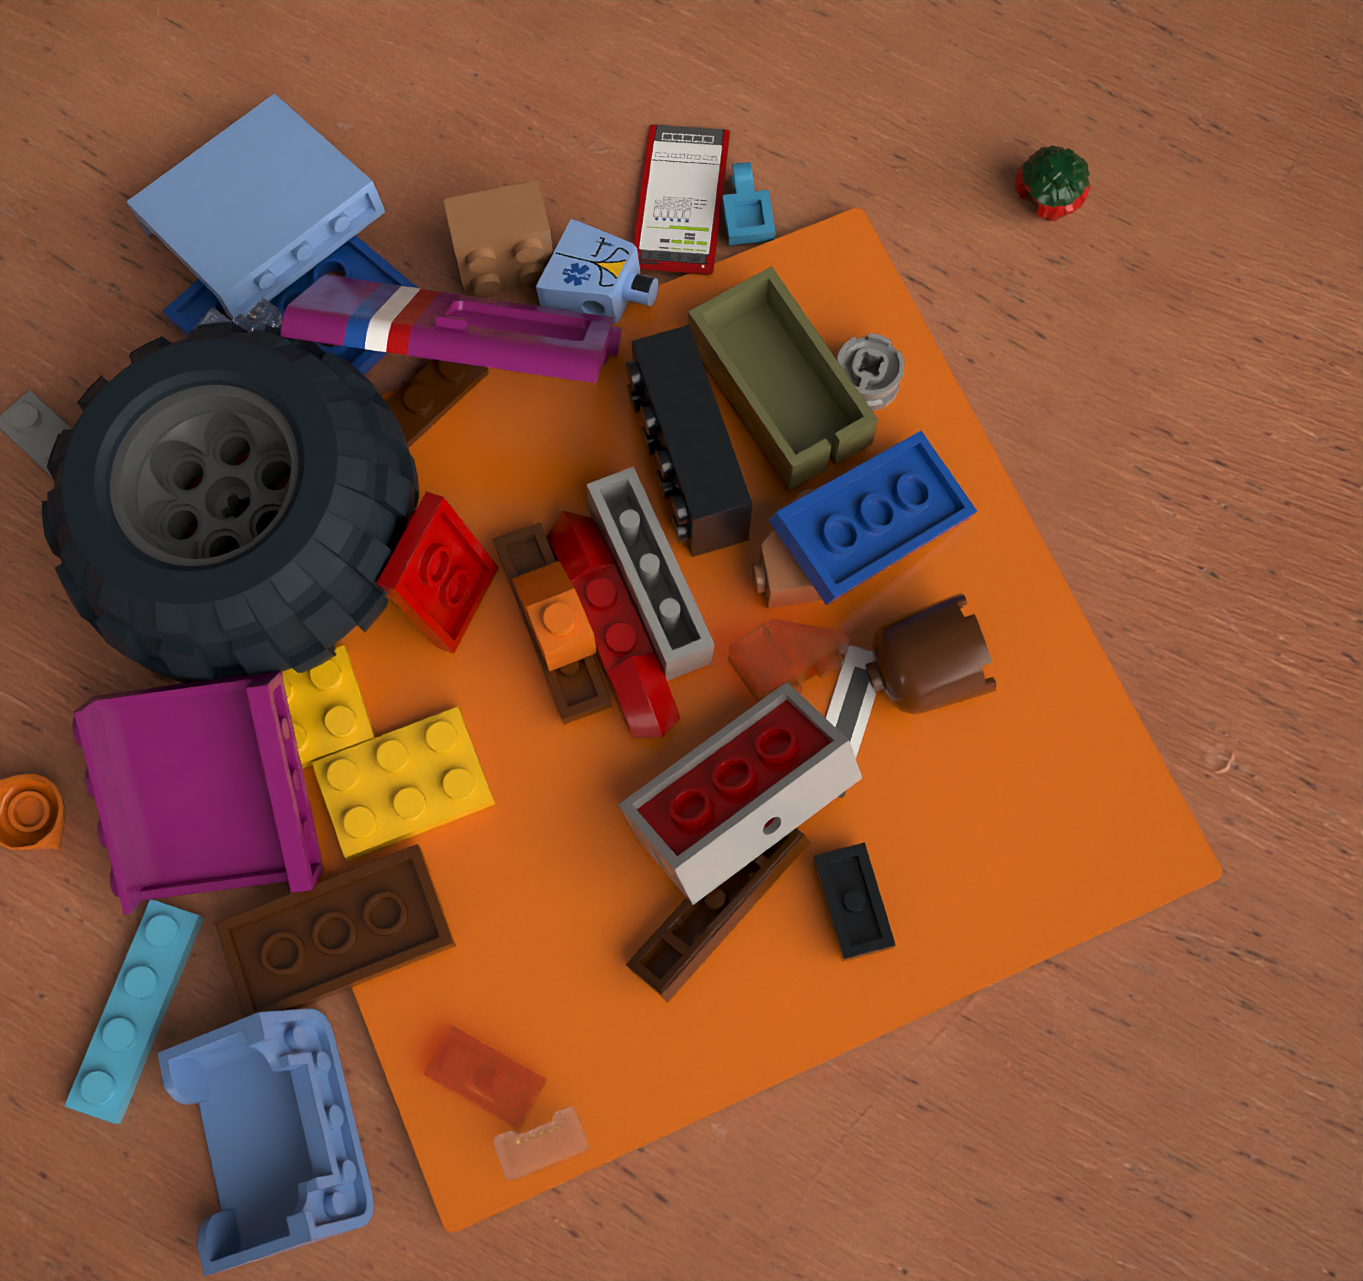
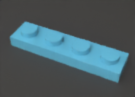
[64,899,204,1124]

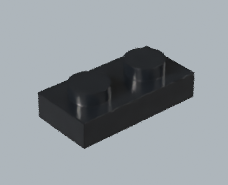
[812,842,896,962]

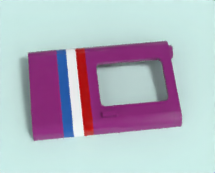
[280,274,622,383]

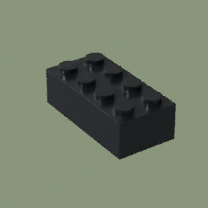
[625,325,752,557]

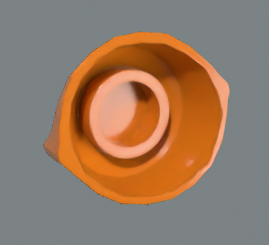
[0,774,66,851]

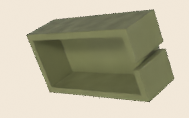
[688,266,878,491]

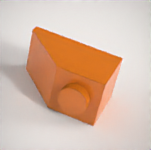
[512,561,597,672]

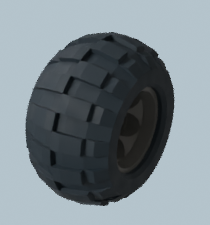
[42,322,419,683]

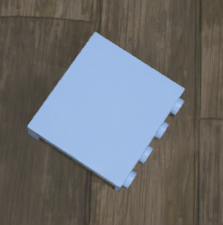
[126,93,386,325]

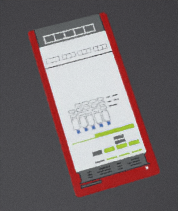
[633,125,730,275]

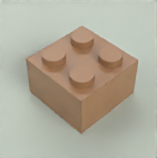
[443,179,553,296]

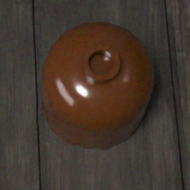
[865,593,997,714]

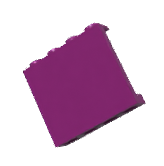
[72,670,324,915]

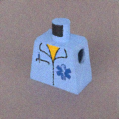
[536,219,658,325]

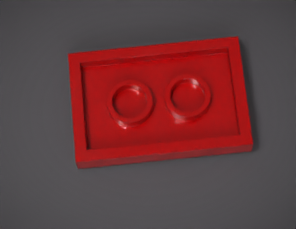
[377,491,499,654]

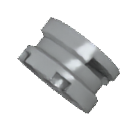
[837,333,905,411]

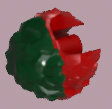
[1015,145,1091,221]

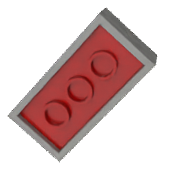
[618,682,862,905]

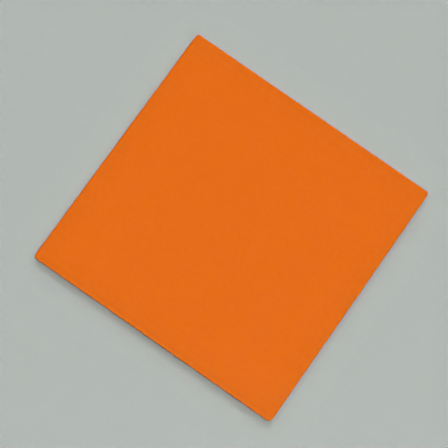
[183,207,1223,1233]

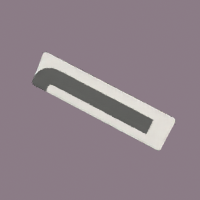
[826,645,876,797]

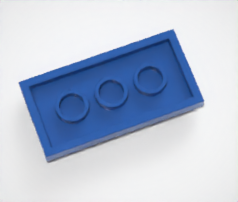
[768,431,977,605]

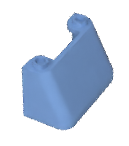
[157,1008,374,1276]

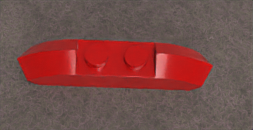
[546,510,681,738]

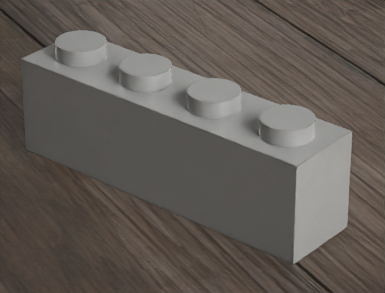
[586,466,715,681]

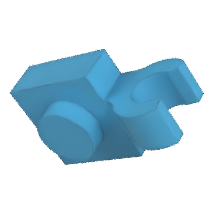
[722,162,775,246]

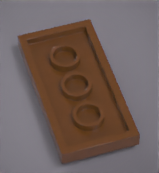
[215,844,456,1017]

